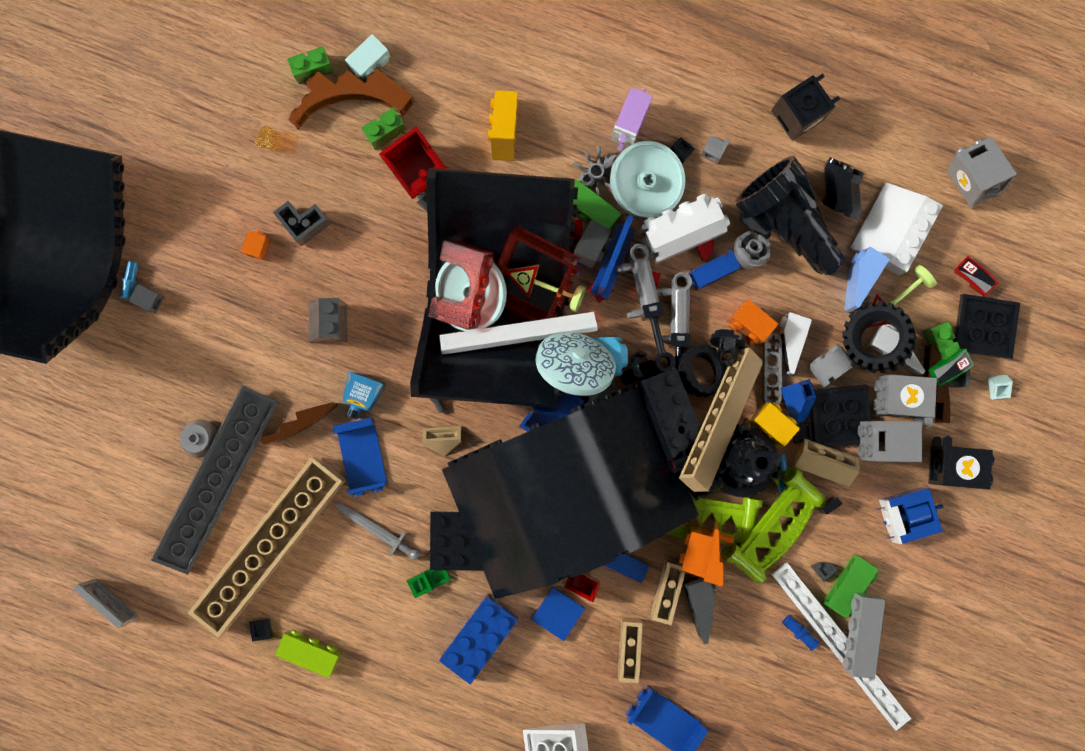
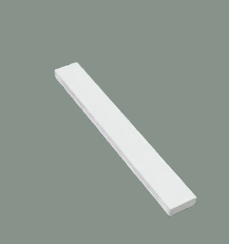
[440,312,597,355]

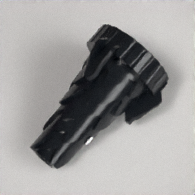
[735,155,846,275]
[710,418,785,497]

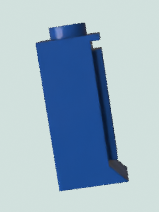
[688,249,741,290]

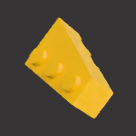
[488,90,518,161]

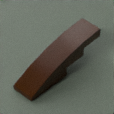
[923,344,950,423]
[262,402,338,445]

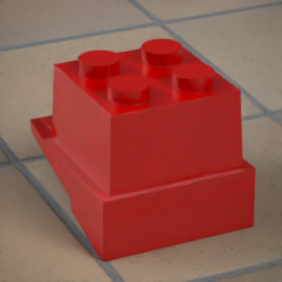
[379,126,447,200]

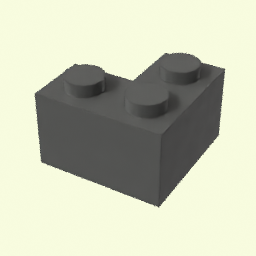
[273,201,331,246]
[572,220,612,268]

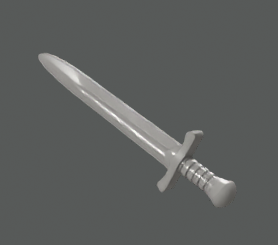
[335,503,420,560]

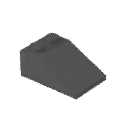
[683,576,717,645]

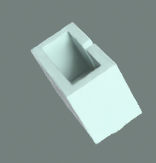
[345,34,391,82]

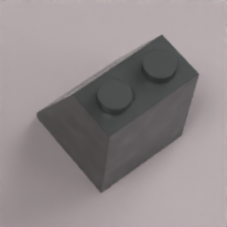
[309,298,348,343]

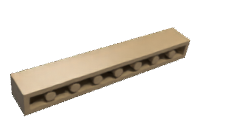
[679,348,763,492]

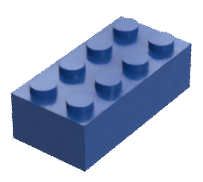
[439,593,518,685]

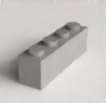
[843,593,885,679]

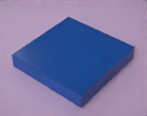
[531,586,585,641]

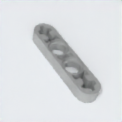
[762,332,782,405]

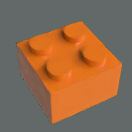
[727,299,778,345]

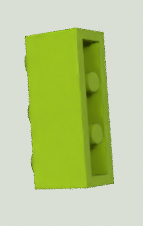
[275,629,342,678]

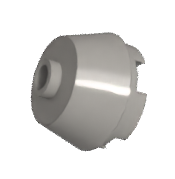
[733,231,771,270]
[180,419,218,458]

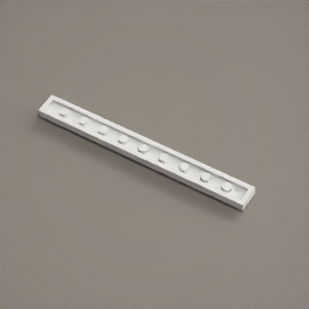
[771,562,911,731]

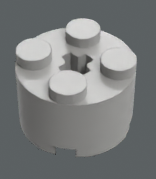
[809,344,856,388]

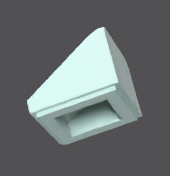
[988,375,1013,400]

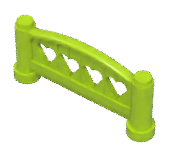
[721,466,826,584]
[666,496,763,545]

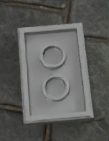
[73,579,138,628]

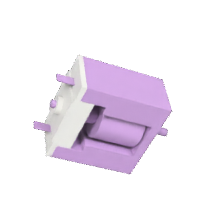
[611,87,653,151]

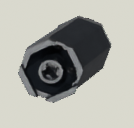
[822,157,864,220]

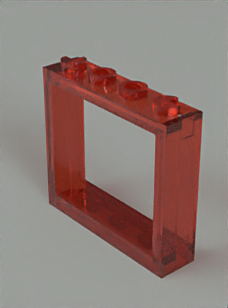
[497,226,580,321]

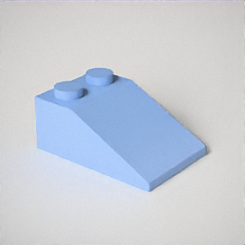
[844,246,890,313]

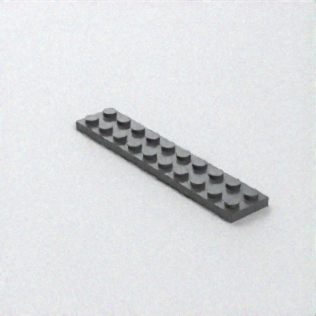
[151,385,278,575]

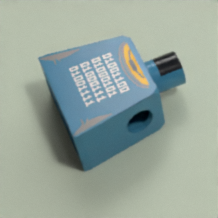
[343,371,386,419]

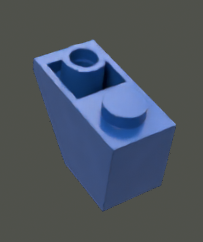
[781,379,816,423]

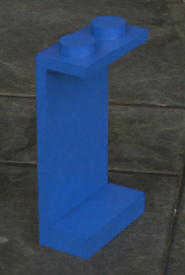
[333,418,388,497]
[626,686,709,751]

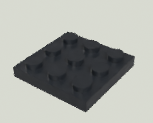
[954,294,1020,360]
[810,385,871,447]
[430,511,483,571]

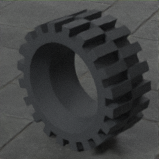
[842,301,916,374]

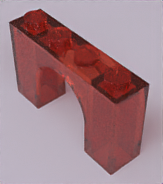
[428,240,494,330]

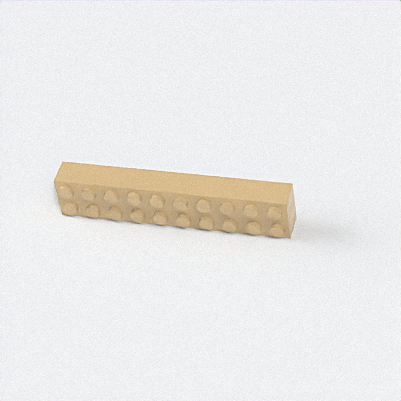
[188,457,346,638]

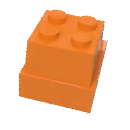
[679,521,734,587]

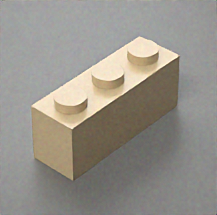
[794,439,860,487]
[650,560,685,625]
[617,618,643,683]

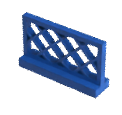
[590,215,635,300]

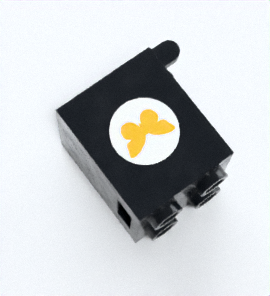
[771,74,840,141]
[928,436,995,490]

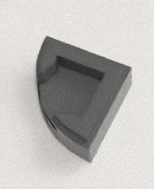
[811,562,839,582]

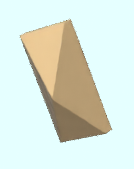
[422,426,461,457]

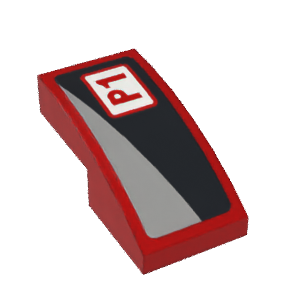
[954,256,998,297]

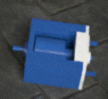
[876,487,943,544]

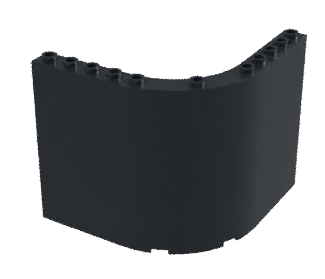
[0,130,126,364]
[410,168,578,408]
[442,384,699,599]

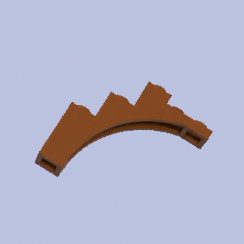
[288,69,415,130]

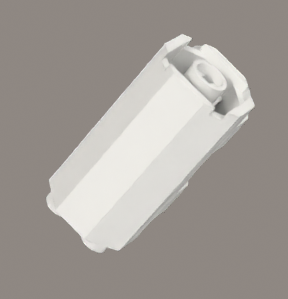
[640,193,730,264]

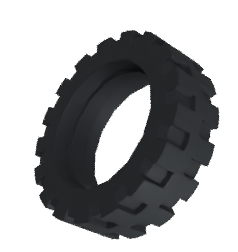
[676,344,727,397]

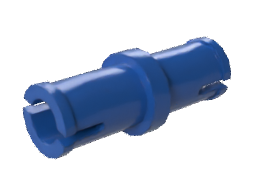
[782,614,820,651]

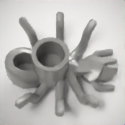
[573,146,617,195]

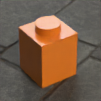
[241,229,271,261]

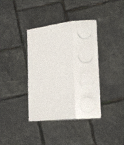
[850,183,943,276]
[523,723,589,751]

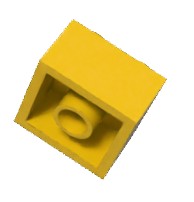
[749,403,800,447]

